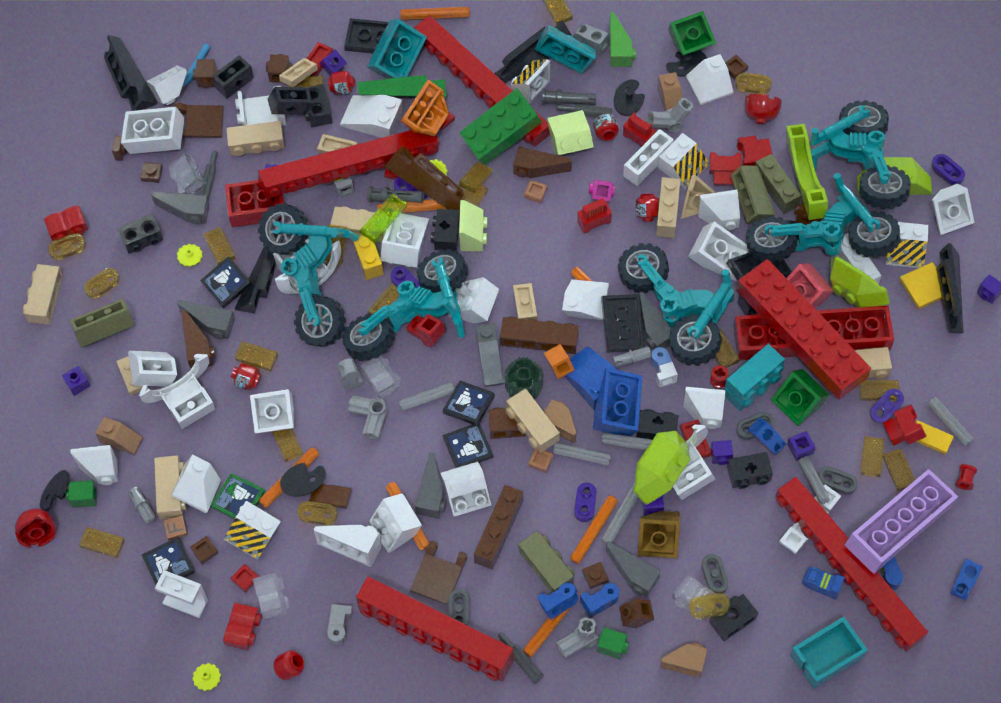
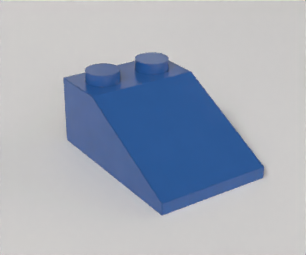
[564,346,617,410]
[593,368,643,436]

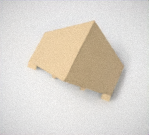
[681,174,716,219]

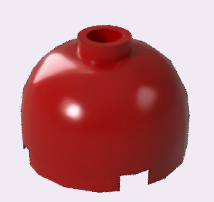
[745,94,782,125]
[15,508,56,548]

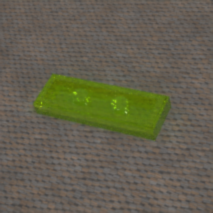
[359,194,407,243]

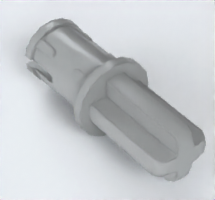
[613,346,652,368]
[128,487,155,523]

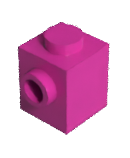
[588,179,615,201]

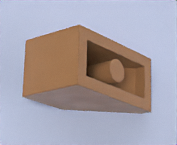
[657,72,682,111]
[544,399,576,443]
[95,417,143,455]
[660,643,707,678]

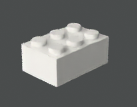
[121,107,184,154]

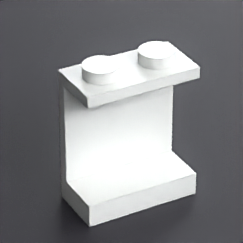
[235,86,286,126]
[155,570,208,619]

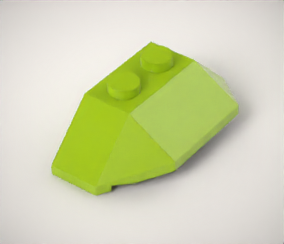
[857,157,932,195]
[830,256,890,307]
[633,431,691,505]

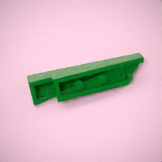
[357,75,447,97]

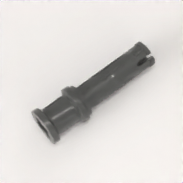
[541,88,596,105]
[367,186,424,203]

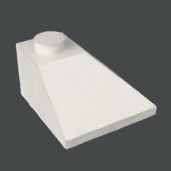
[686,54,733,105]
[146,65,187,105]
[932,184,974,235]
[698,190,740,230]
[562,279,609,320]
[683,387,725,429]
[71,445,118,485]
[171,454,221,513]

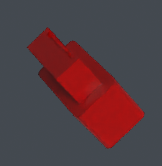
[623,112,656,147]
[737,135,773,166]
[709,152,742,186]
[577,198,612,234]
[883,404,927,445]

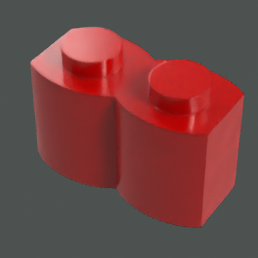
[44,205,88,243]
[223,603,262,650]

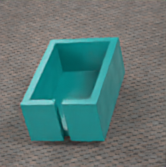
[725,344,785,411]
[790,617,868,689]

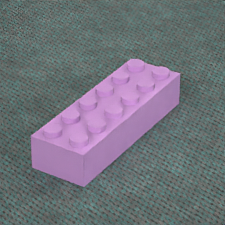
[844,469,958,574]

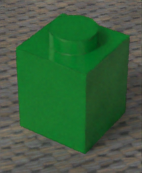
[66,481,97,508]
[597,627,629,659]

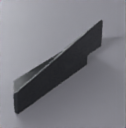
[494,21,572,83]
[104,35,158,111]
[235,233,284,314]
[936,243,964,334]

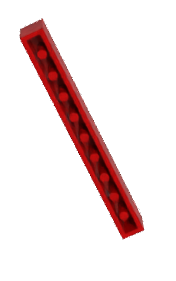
[414,15,550,147]
[258,130,439,199]
[775,477,928,652]

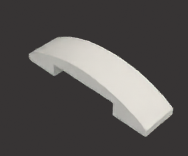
[779,485,841,554]

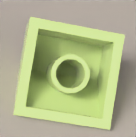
[547,110,594,155]
[459,200,487,251]

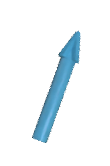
[183,44,210,86]

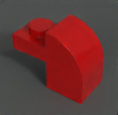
[406,314,446,347]

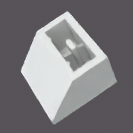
[447,277,499,324]
[128,351,177,387]
[440,462,491,517]
[370,493,422,553]

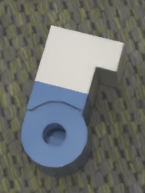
[651,347,678,388]

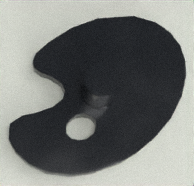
[666,50,707,77]
[614,79,645,116]
[280,463,326,497]
[40,470,70,511]

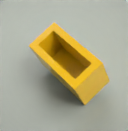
[353,233,384,280]

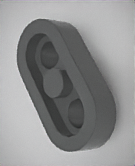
[737,412,774,440]
[818,467,858,495]
[702,554,728,595]
[448,589,469,626]

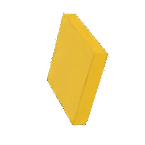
[899,262,942,310]

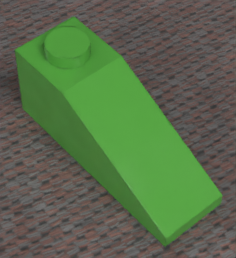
[610,12,636,67]

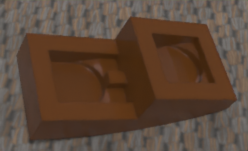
[309,484,352,509]

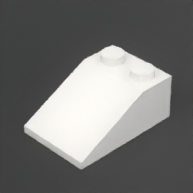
[340,95,403,138]
[380,212,429,268]
[688,221,749,282]
[314,525,382,567]

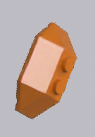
[400,80,448,136]

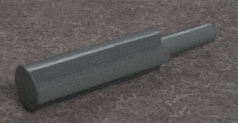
[557,104,612,117]
[198,150,218,200]
[498,632,544,684]

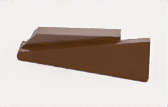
[385,146,464,213]

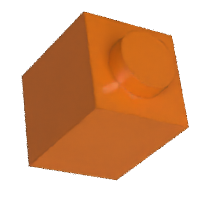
[544,344,575,379]

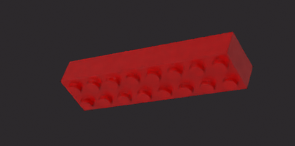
[736,259,871,400]
[733,305,894,361]
[356,576,514,682]

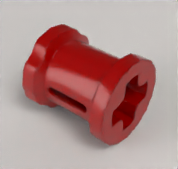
[710,365,729,389]
[955,464,977,490]

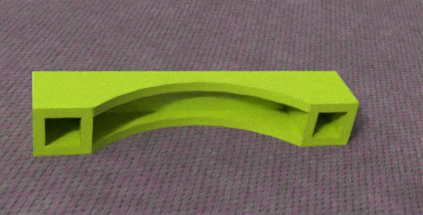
[786,124,828,220]

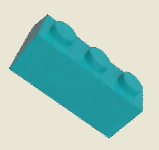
[367,19,427,79]
[535,25,596,74]

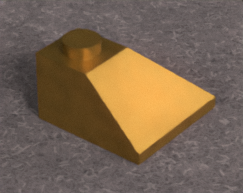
[637,511,680,559]

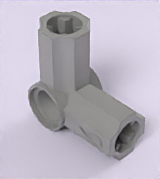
[646,98,693,133]
[348,396,389,440]
[556,617,599,659]

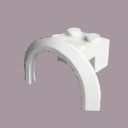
[273,239,341,295]
[139,354,215,429]
[673,425,715,500]

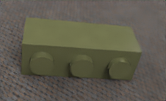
[755,154,802,214]
[731,166,775,224]
[69,298,134,348]
[518,531,575,593]

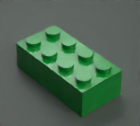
[459,88,543,166]

